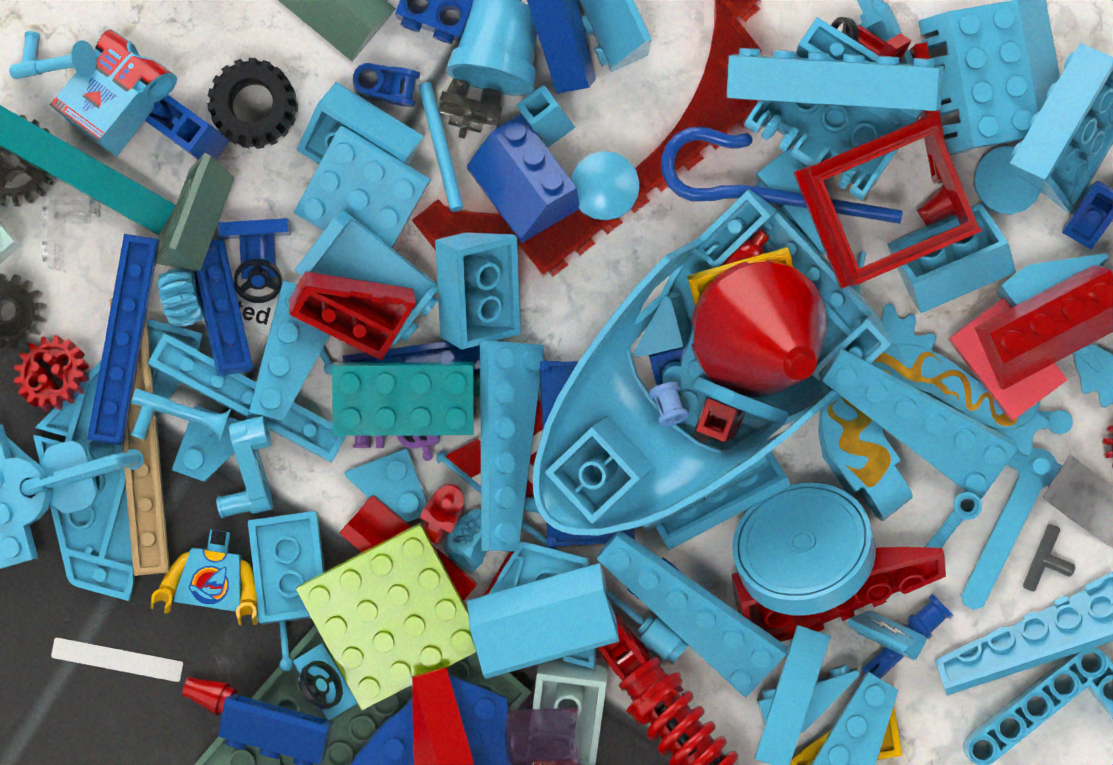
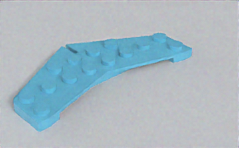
[33,319,204,601]

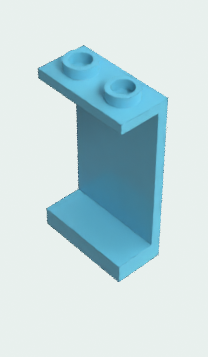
[295,209,439,347]

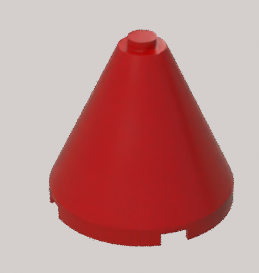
[691,259,827,397]

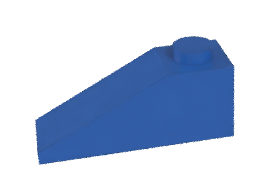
[145,95,230,160]

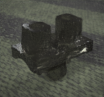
[439,78,502,139]

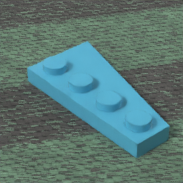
[248,280,330,423]

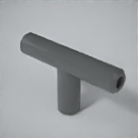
[1023,524,1076,592]

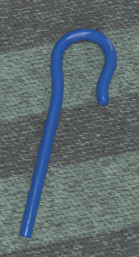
[661,127,903,224]

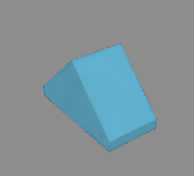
[632,291,690,357]

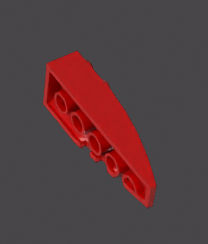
[731,547,946,642]
[412,667,474,765]

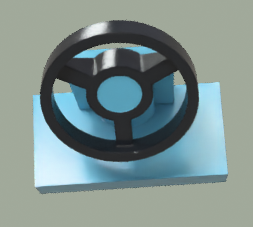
[293,642,357,721]

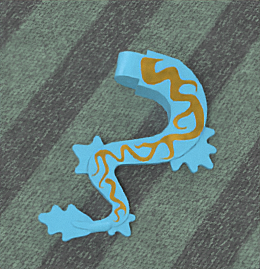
[818,304,1113,521]

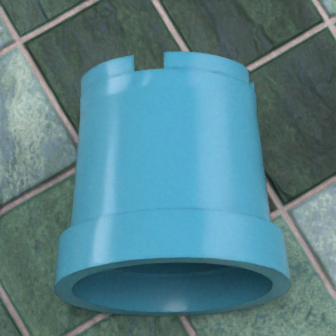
[446,0,537,96]

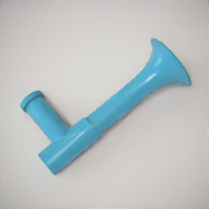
[9,31,97,79]
[131,388,231,443]

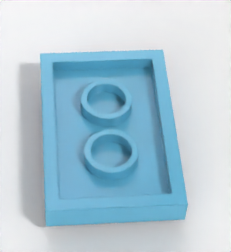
[248,511,325,625]

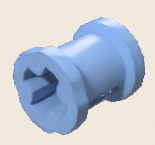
[649,382,689,427]

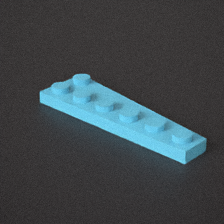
[480,341,544,552]
[821,348,1018,500]
[597,531,788,698]
[935,572,1113,695]

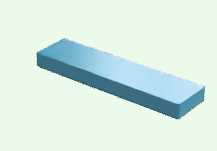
[754,625,831,765]

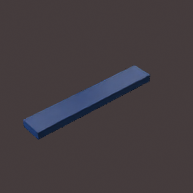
[87,234,160,445]

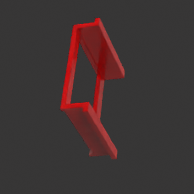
[793,114,982,289]

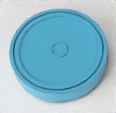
[732,482,876,615]

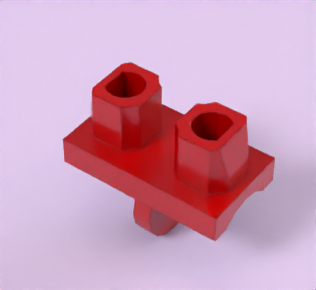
[419,483,466,544]

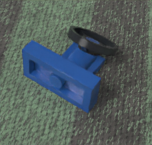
[218,218,291,303]

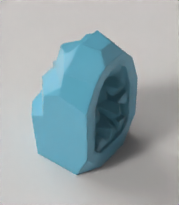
[443,509,487,572]

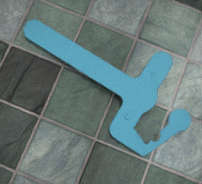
[960,410,1073,610]

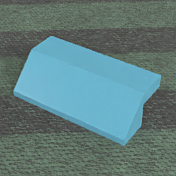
[655,424,791,551]
[467,563,619,679]

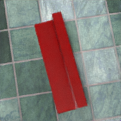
[339,495,477,601]

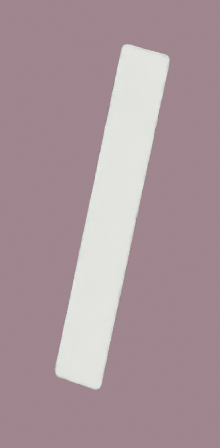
[51,638,183,682]

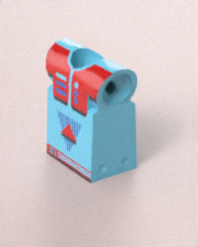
[50,29,177,157]

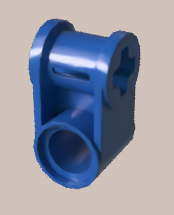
[353,63,421,107]

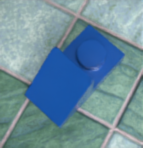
[1062,180,1113,250]

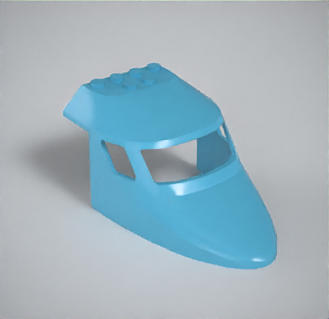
[533,190,893,536]

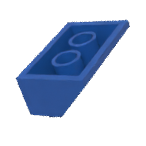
[467,114,579,243]
[218,693,334,765]

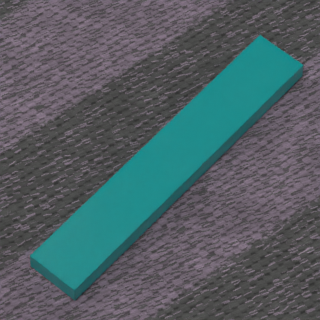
[0,105,176,235]

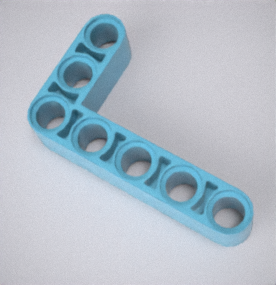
[963,648,1113,765]

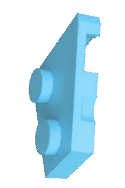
[172,405,240,482]

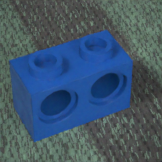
[395,0,473,44]

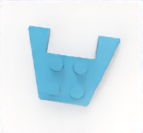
[488,541,596,669]

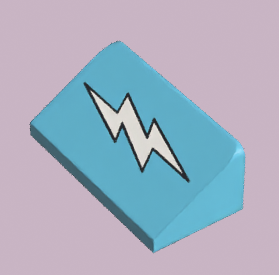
[847,611,927,661]

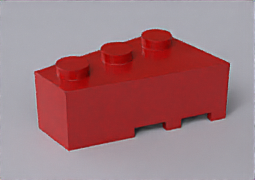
[288,271,416,361]

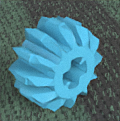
[157,268,203,327]

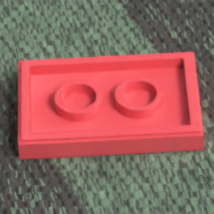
[948,298,1068,422]

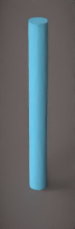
[419,82,464,212]

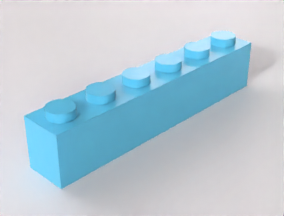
[727,48,944,111]

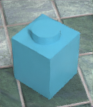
[516,85,576,148]

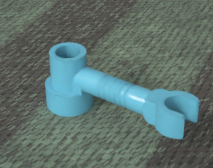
[924,491,982,548]

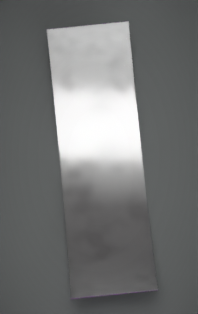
[1042,454,1113,548]

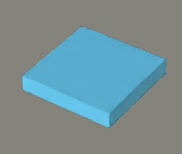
[694,377,789,425]

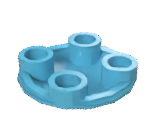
[571,151,640,220]

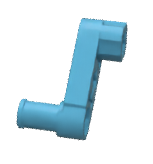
[216,416,273,518]

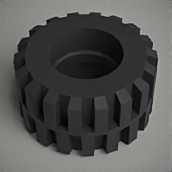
[207,58,298,149]

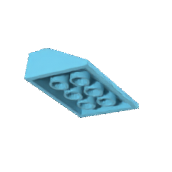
[578,0,652,72]
[1010,43,1113,214]

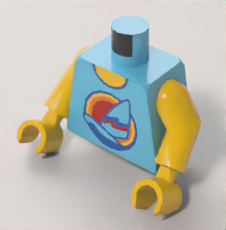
[150,529,259,625]

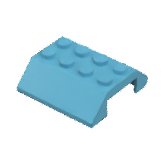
[918,0,1060,155]
[744,17,924,201]

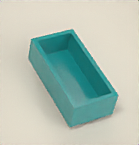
[332,362,474,436]

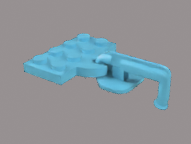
[0,424,144,569]

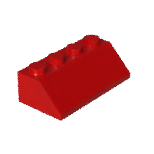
[974,265,1113,390]

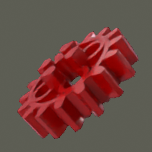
[13,335,90,411]

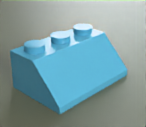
[297,82,424,166]
[887,203,1016,313]
[435,233,521,350]

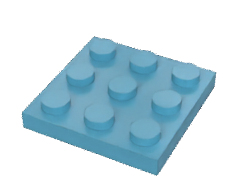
[294,125,431,249]

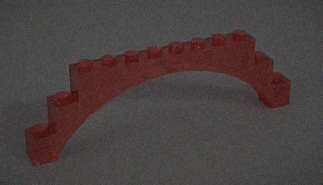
[412,0,762,278]

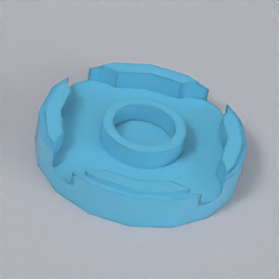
[973,146,1041,215]

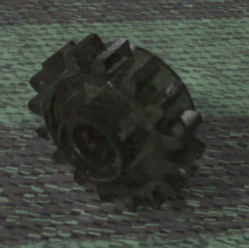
[0,274,47,350]

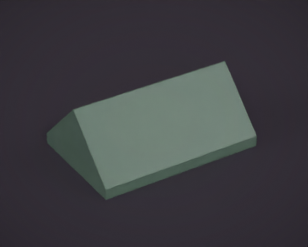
[278,0,396,62]
[156,153,235,271]

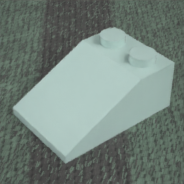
[526,657,608,765]

